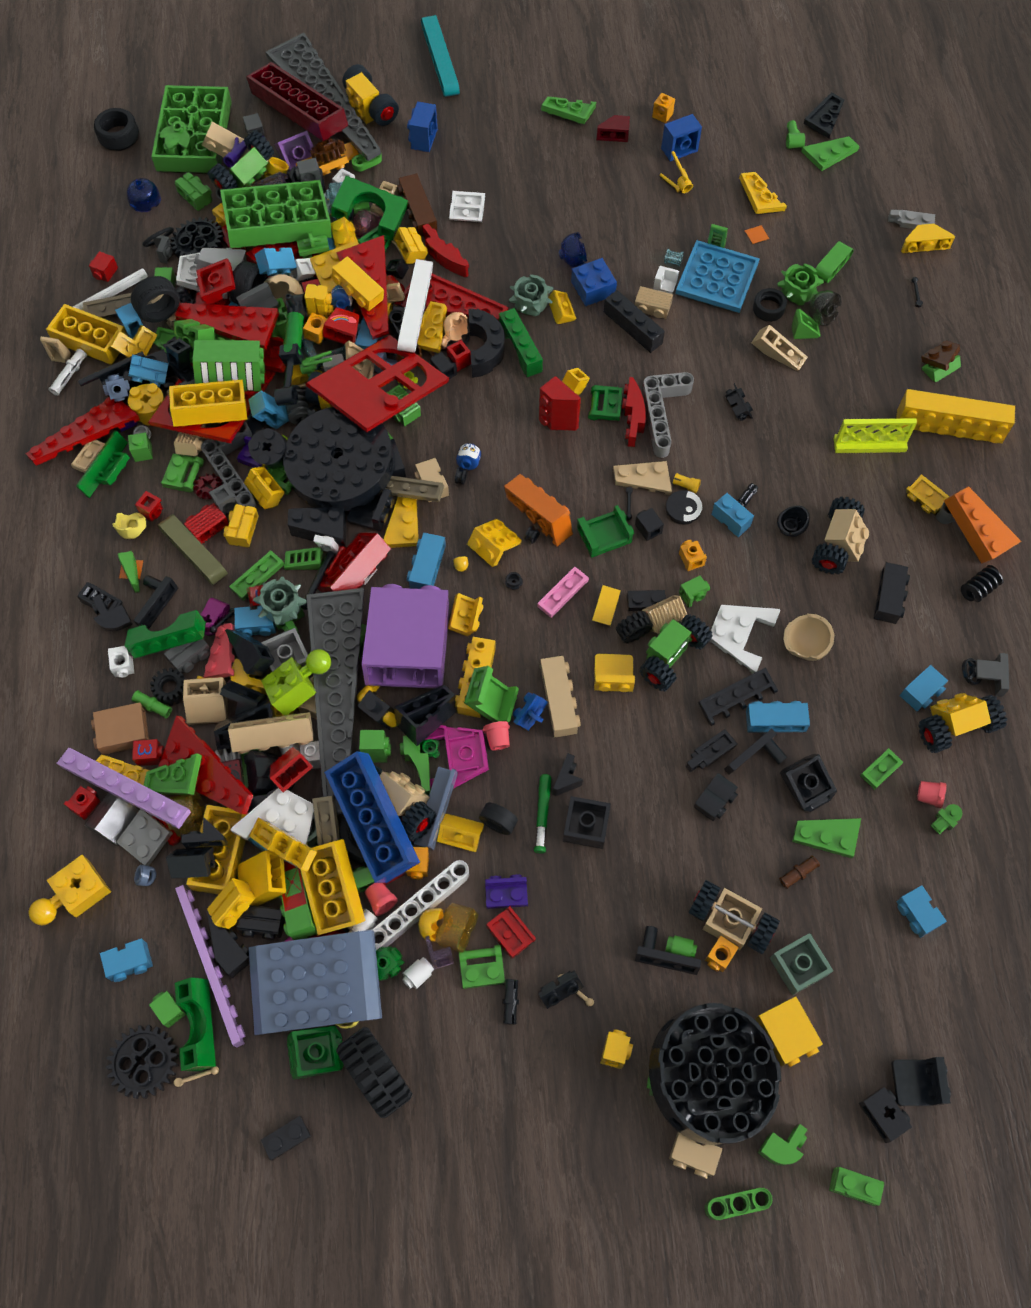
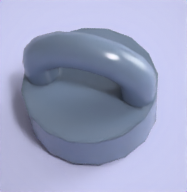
[134,865,156,886]

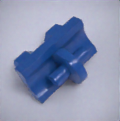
[513,692,548,731]

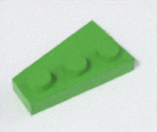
[792,818,861,858]

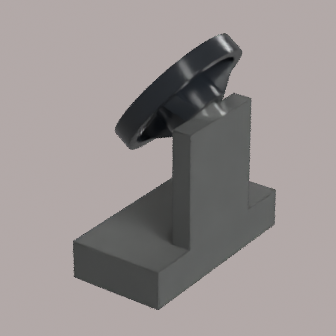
[962,653,1009,697]

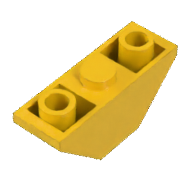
[901,224,955,253]

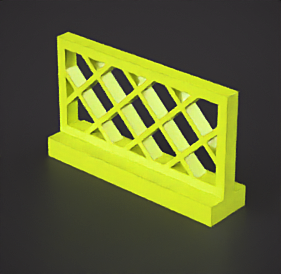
[833,418,917,453]

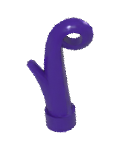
[223,136,264,168]

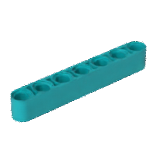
[421,15,460,97]

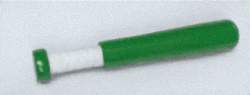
[534,774,552,854]

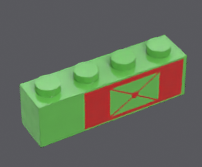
[279,861,317,940]

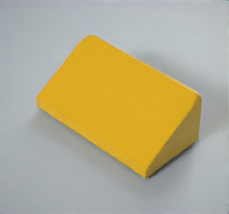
[548,290,576,324]

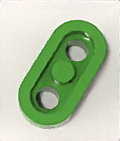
[352,154,382,172]

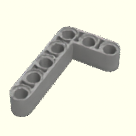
[642,372,694,458]

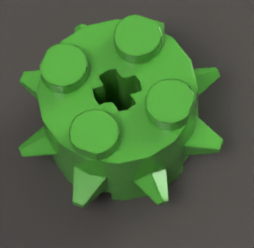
[777,264,824,305]

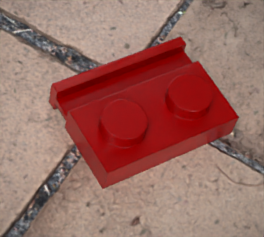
[486,906,536,959]

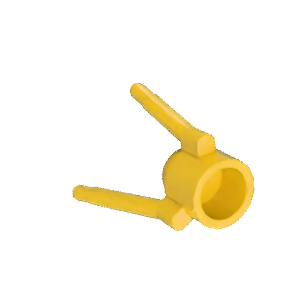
[660,151,693,194]

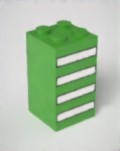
[193,340,265,391]

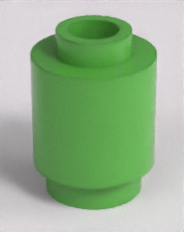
[665,935,697,958]

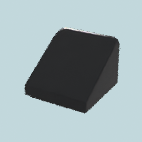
[386,259,409,279]

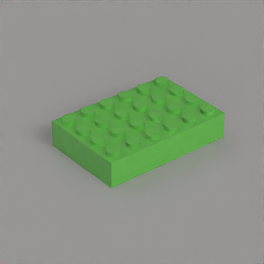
[151,85,232,173]
[220,180,332,248]

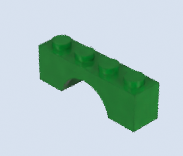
[499,308,543,377]
[125,610,206,659]
[175,978,216,1071]

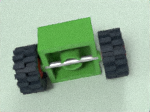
[207,130,274,191]
[639,614,713,692]

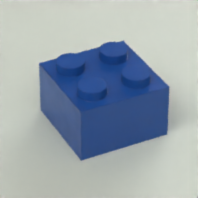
[407,101,438,152]
[661,114,702,161]
[571,258,617,307]

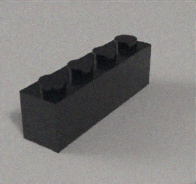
[603,290,665,353]

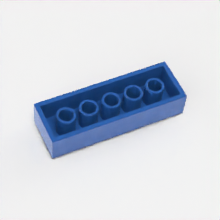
[324,751,420,883]

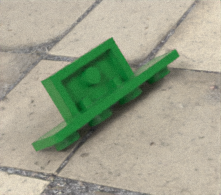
[76,431,130,498]

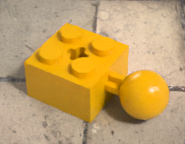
[29,855,111,926]

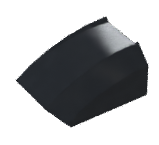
[244,750,295,795]
[780,754,837,812]

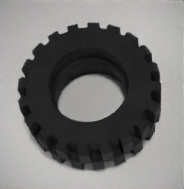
[336,1027,413,1118]

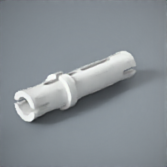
[49,349,87,395]

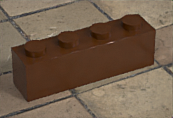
[397,173,438,237]

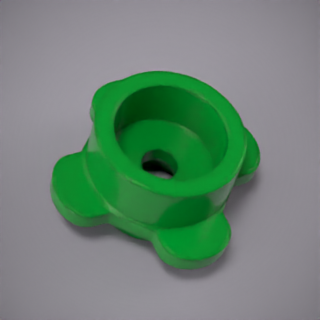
[420,739,440,758]

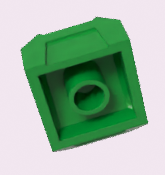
[287,1026,344,1080]

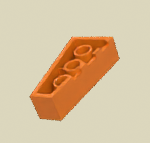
[504,474,573,547]
[943,486,1021,564]

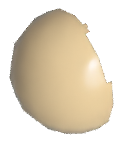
[264,274,304,308]
[784,614,835,661]

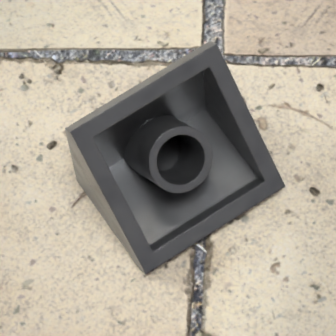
[85,792,139,846]

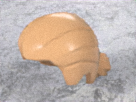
[441,312,468,349]

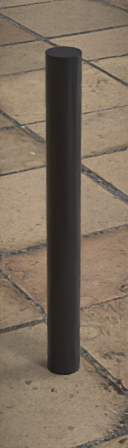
[78,351,146,387]
[301,551,335,610]

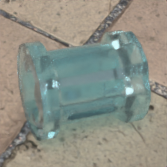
[664,248,684,267]

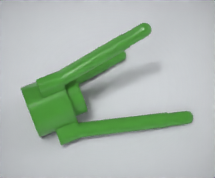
[300,351,332,377]

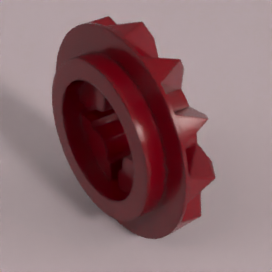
[193,473,223,499]

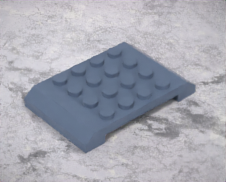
[249,930,382,1035]

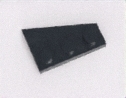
[803,92,844,139]

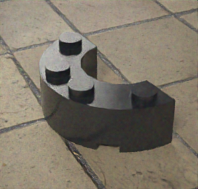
[468,309,505,378]

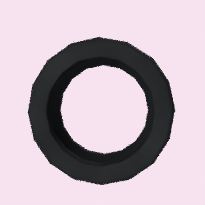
[753,288,787,322]

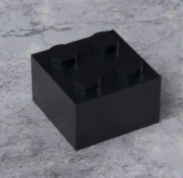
[563,796,611,849]

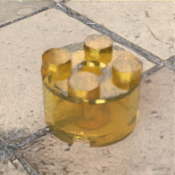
[167,791,205,837]

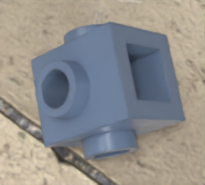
[103,374,130,401]

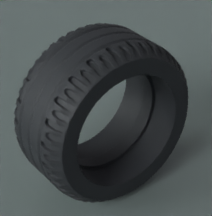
[94,108,139,151]
[230,261,267,306]
[131,276,180,323]

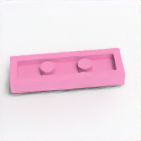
[537,567,589,618]

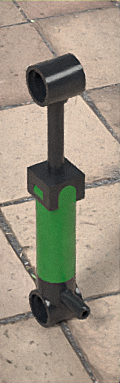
[274,294,307,406]

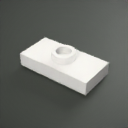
[313,535,340,554]

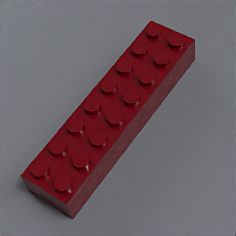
[246,62,348,141]

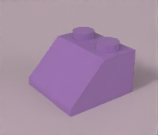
[275,131,313,171]

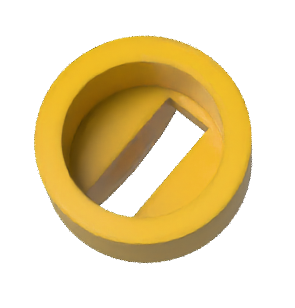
[453,557,469,572]

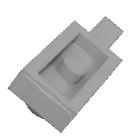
[888,210,935,229]

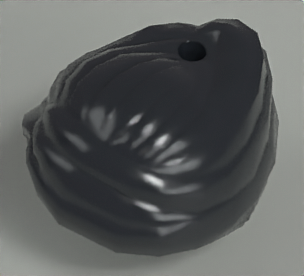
[777,505,810,537]

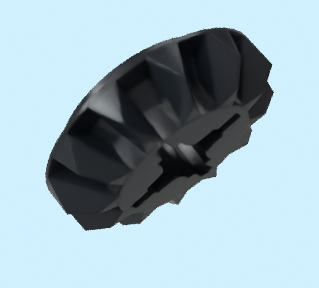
[177,286,196,304]

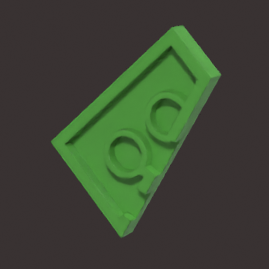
[541,97,596,124]
[801,136,859,171]
[143,753,202,795]

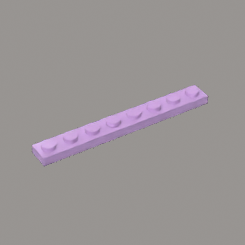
[57,748,191,829]
[175,885,246,1048]

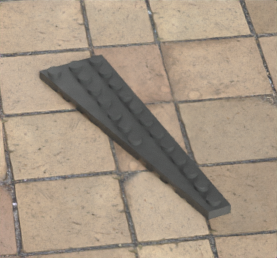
[266,33,381,161]
[307,588,365,815]

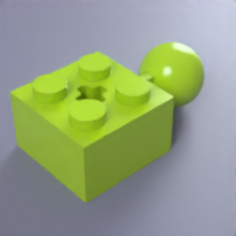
[261,649,331,716]

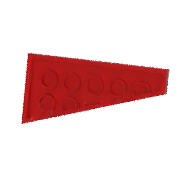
[336,235,389,340]
[395,274,508,321]
[175,303,280,351]
[25,397,140,466]
[158,715,253,815]

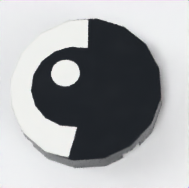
[666,490,702,524]

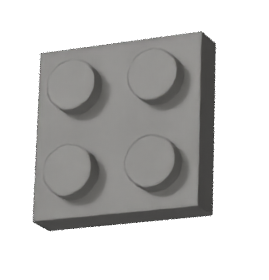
[116,809,173,866]

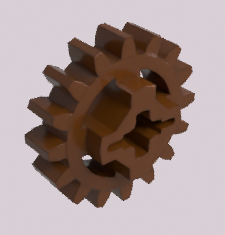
[310,138,346,163]

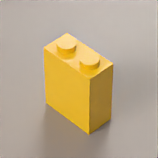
[237,850,286,906]
[755,997,823,1068]

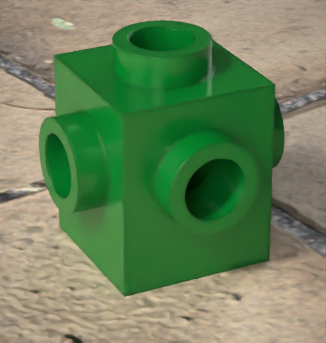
[376,946,405,981]

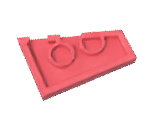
[204,623,235,678]

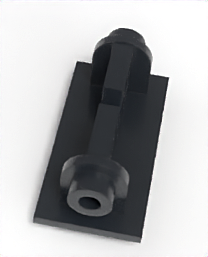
[725,383,753,421]
[538,970,584,1009]

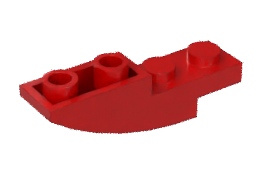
[423,223,469,277]
[622,377,646,447]

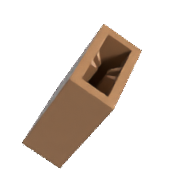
[91,702,149,755]

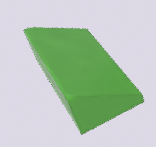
[922,355,961,382]

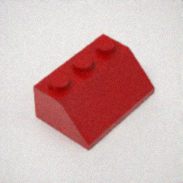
[539,376,581,431]

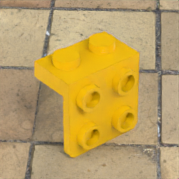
[467,519,522,567]
[594,654,635,692]

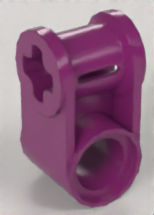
[200,597,230,636]

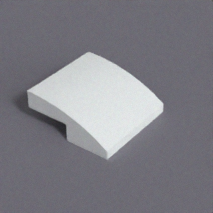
[449,191,485,222]

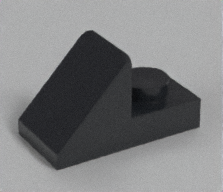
[220,680,265,715]
[553,753,583,796]
[181,818,228,848]

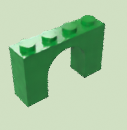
[331,176,408,241]

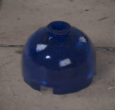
[126,178,161,212]
[559,232,587,267]

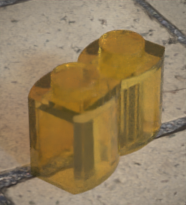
[436,903,478,953]

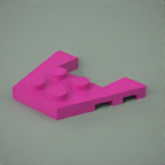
[425,725,489,789]

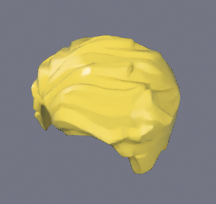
[112,512,146,539]

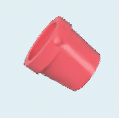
[482,721,510,751]
[917,781,947,808]
[364,883,398,916]

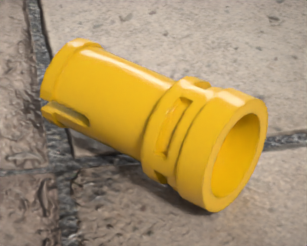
[673,473,701,494]

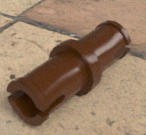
[779,855,820,889]

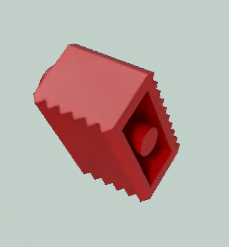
[183,503,229,544]

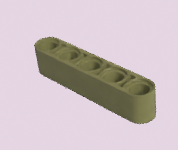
[157,514,228,586]

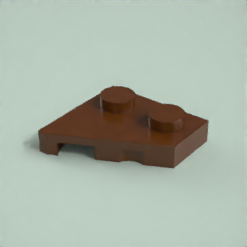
[921,340,960,371]

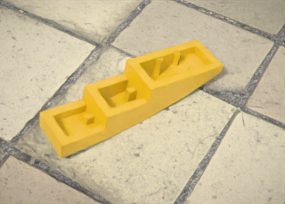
[249,817,317,872]

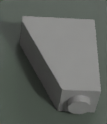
[194,248,246,272]

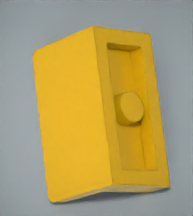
[437,814,484,852]

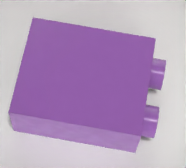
[362,584,449,688]

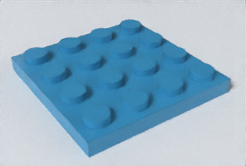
[675,240,760,313]

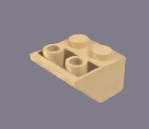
[183,677,228,725]

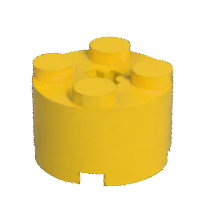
[128,383,165,426]

